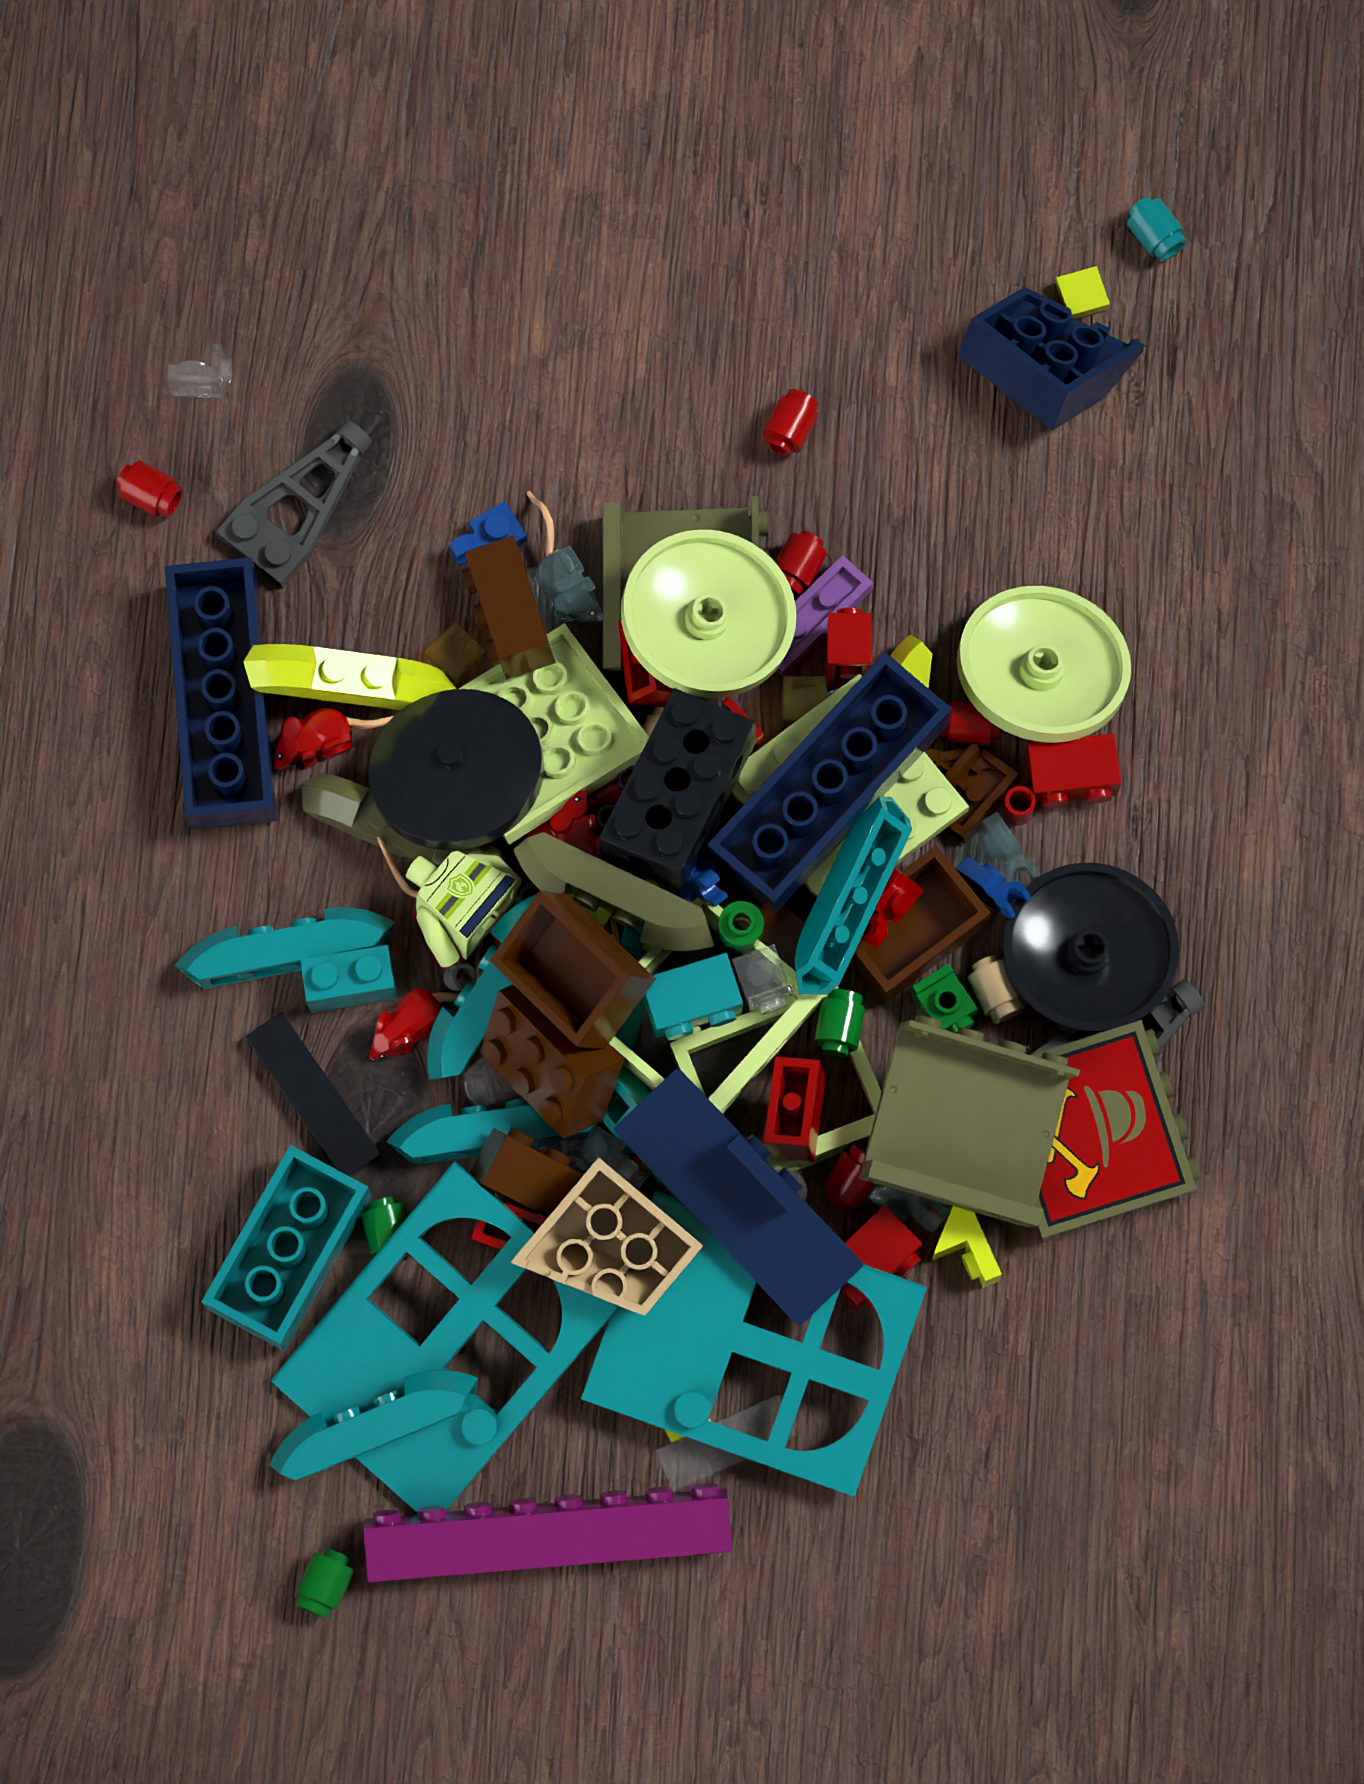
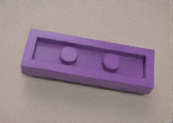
[776,555,874,677]

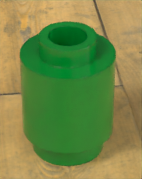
[718,901,764,953]
[814,989,865,1058]
[361,1197,412,1262]
[295,1547,355,1619]

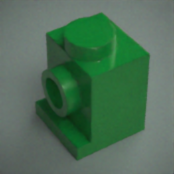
[910,963,978,1033]

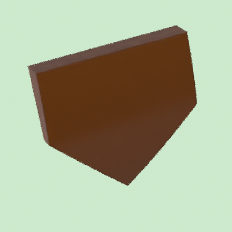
[924,743,1021,844]

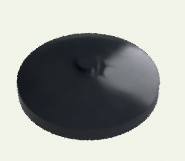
[368,689,545,851]
[1001,863,1179,1036]

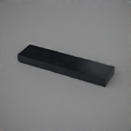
[245,1012,381,1177]

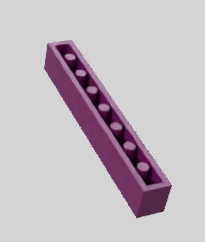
[363,1483,732,1582]

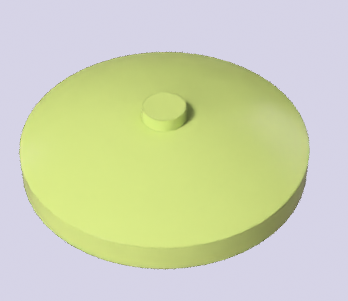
[621,530,796,698]
[957,586,1131,743]

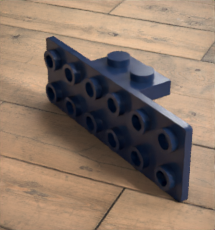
[614,1069,863,1325]

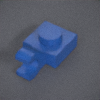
[449,501,527,566]
[955,856,1032,919]
[657,857,728,908]

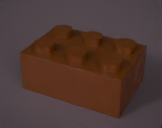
[851,845,991,1004]
[489,890,656,1049]
[479,984,625,1139]

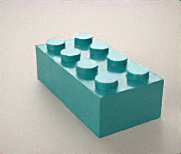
[201,1145,372,1352]

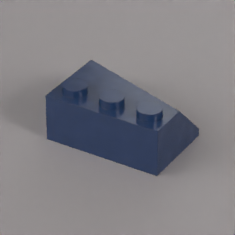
[958,287,1145,431]

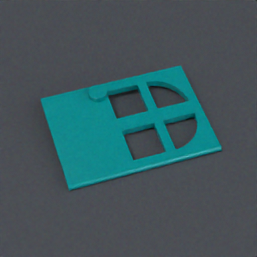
[271,1161,620,1513]
[581,1191,927,1497]

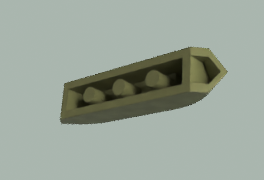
[301,773,502,867]
[514,832,715,951]

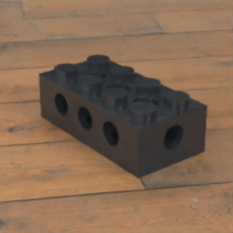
[599,688,756,892]

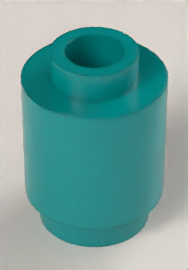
[1127,197,1187,262]

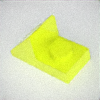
[932,1206,1002,1288]

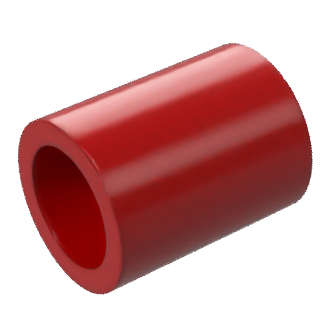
[1003,786,1036,825]

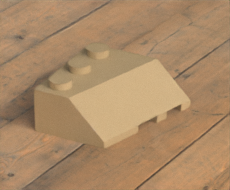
[510,1158,703,1316]

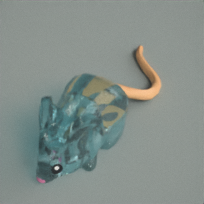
[527,491,603,622]

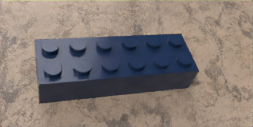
[165,557,278,830]
[707,652,952,915]

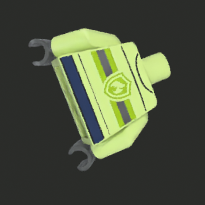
[406,851,539,991]

